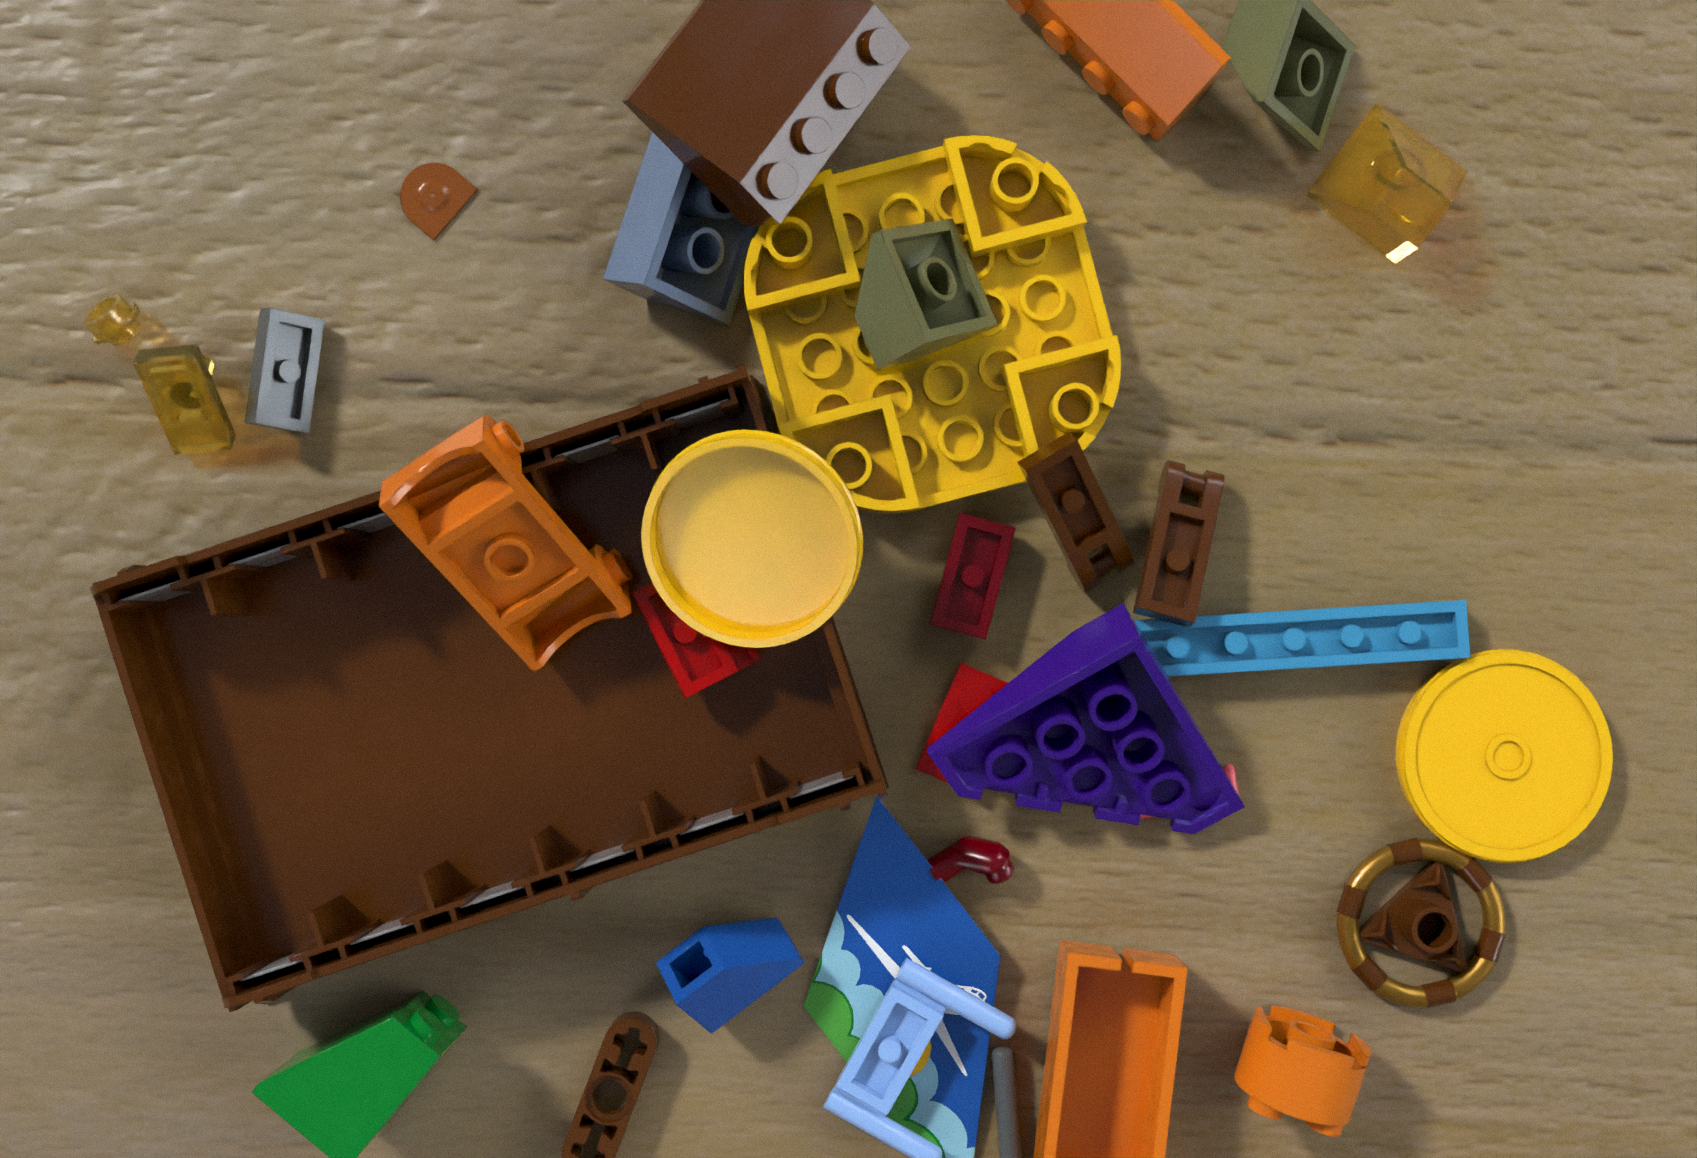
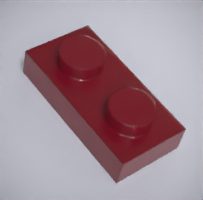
[929,513,1016,640]

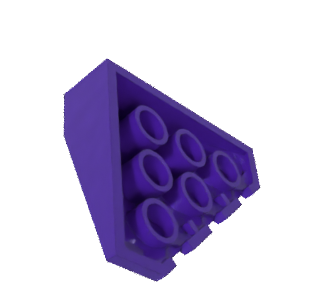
[927,603,1245,834]

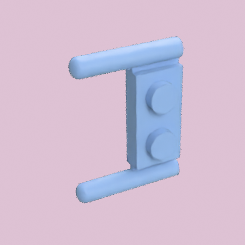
[823,958,1016,1158]

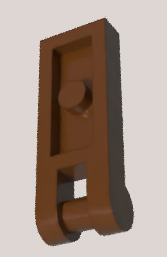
[1017,432,1135,593]
[1133,460,1225,627]

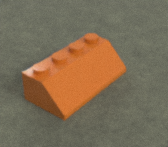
[1006,0,1231,142]

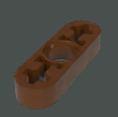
[561,1011,659,1158]

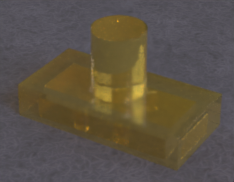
[133,344,236,455]

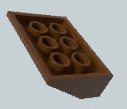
[622,0,911,226]

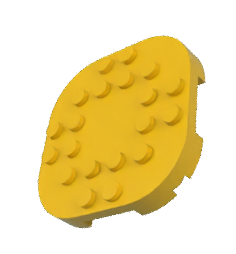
[744,135,1121,514]

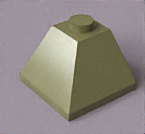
[1223,0,1355,152]
[855,218,998,370]

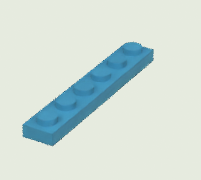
[1134,600,1470,676]

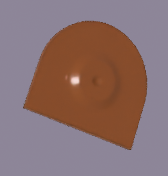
[400,163,478,241]

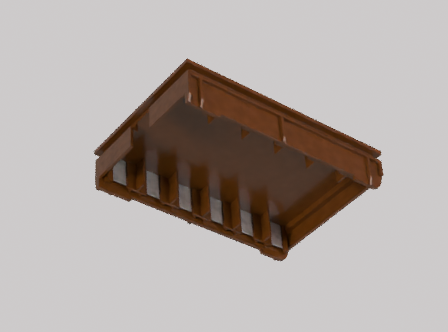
[90,363,889,1012]

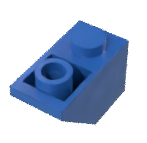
[656,917,805,1034]

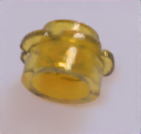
[83,293,141,347]

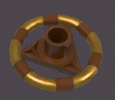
[1337,838,1506,1008]

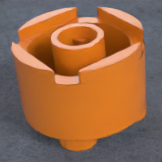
[1234,1005,1372,1137]

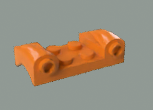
[379,415,632,672]

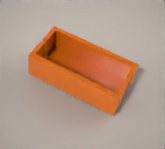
[1033,940,1188,1158]

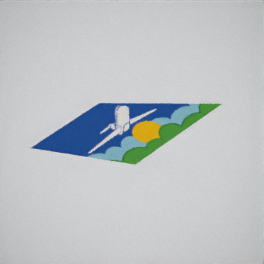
[803,796,1000,1158]

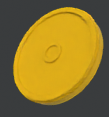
[641,429,863,648]
[1396,649,1613,863]

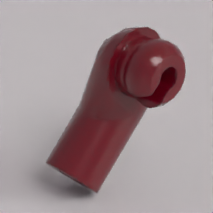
[927,835,1014,884]

